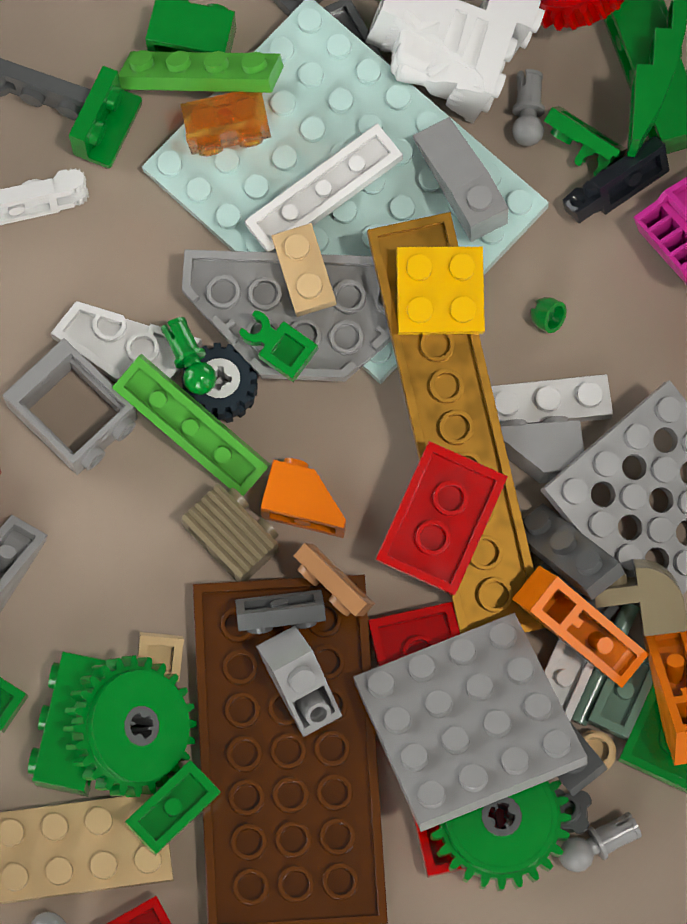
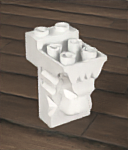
[365,0,545,124]

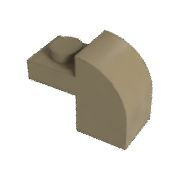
[594,559,687,636]

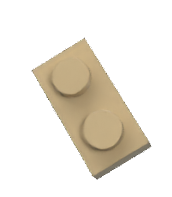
[271,223,337,317]

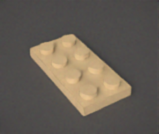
[0,794,174,904]

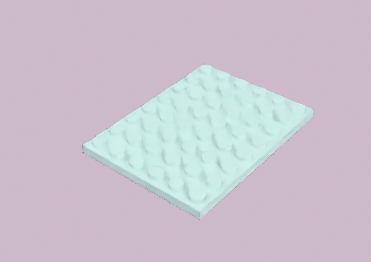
[142,0,549,384]

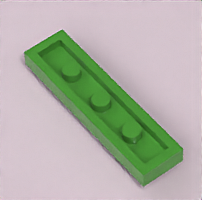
[118,50,284,93]
[112,354,270,496]

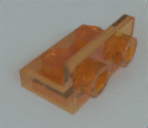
[180,92,272,156]

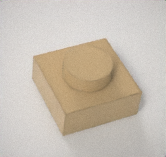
[137,632,184,682]

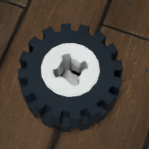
[182,343,258,423]

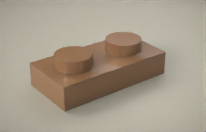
[293,543,375,616]

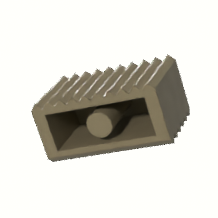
[182,484,279,582]

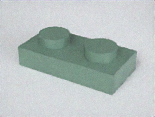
[587,657,653,741]

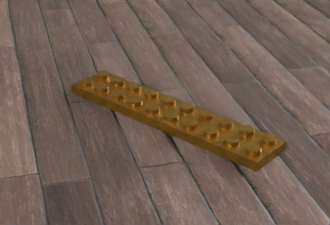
[367,212,546,634]

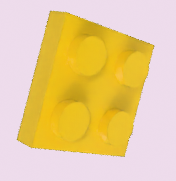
[396,246,485,335]

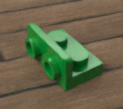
[69,66,142,169]

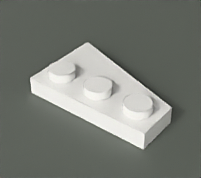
[51,301,202,383]

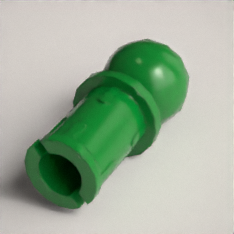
[161,317,217,395]

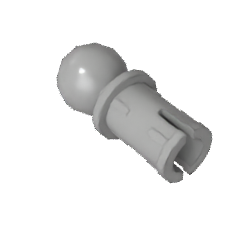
[512,69,545,146]
[559,812,642,872]

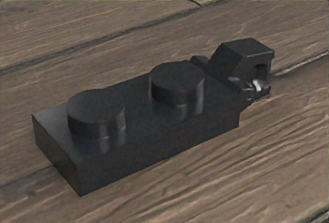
[563,136,670,224]

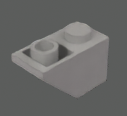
[501,416,584,484]
[256,626,342,737]

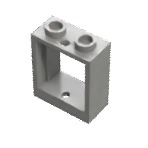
[2,338,138,475]

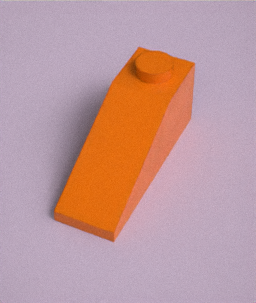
[512,566,649,688]
[643,631,687,766]

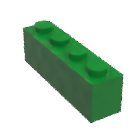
[604,0,687,154]

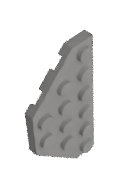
[182,249,392,382]

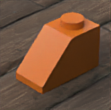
[261,458,346,538]

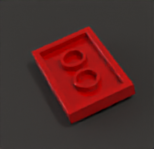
[375,441,508,596]

